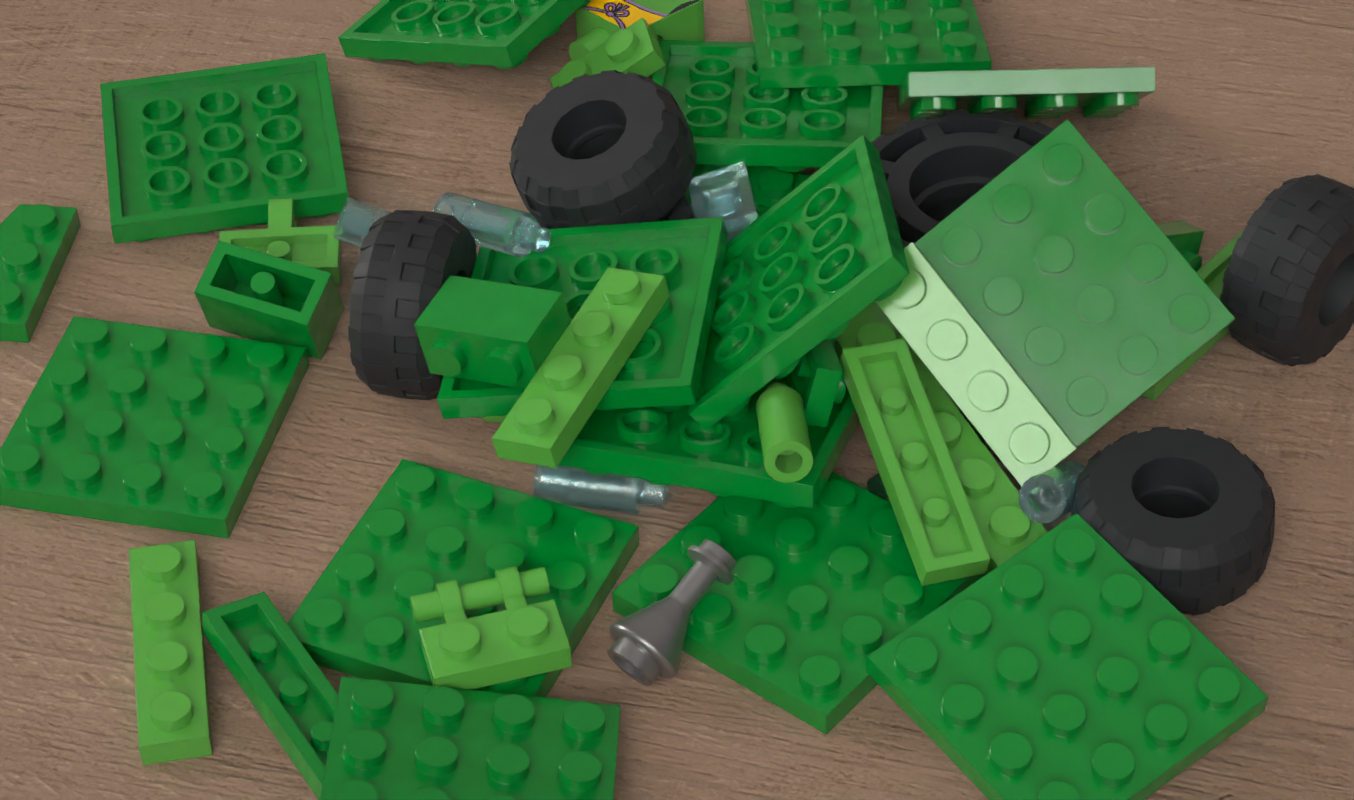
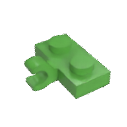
[550,18,666,89]
[219,198,342,284]

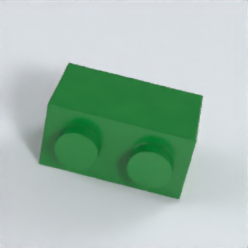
[194,240,345,360]
[414,275,571,389]

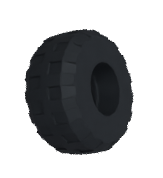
[509,70,697,229]
[1220,174,1354,367]
[348,210,477,400]
[1071,427,1275,616]

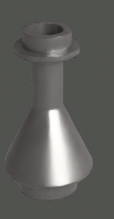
[607,539,737,686]

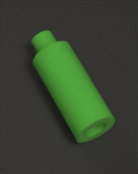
[756,383,813,483]

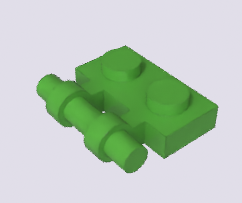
[410,566,572,690]

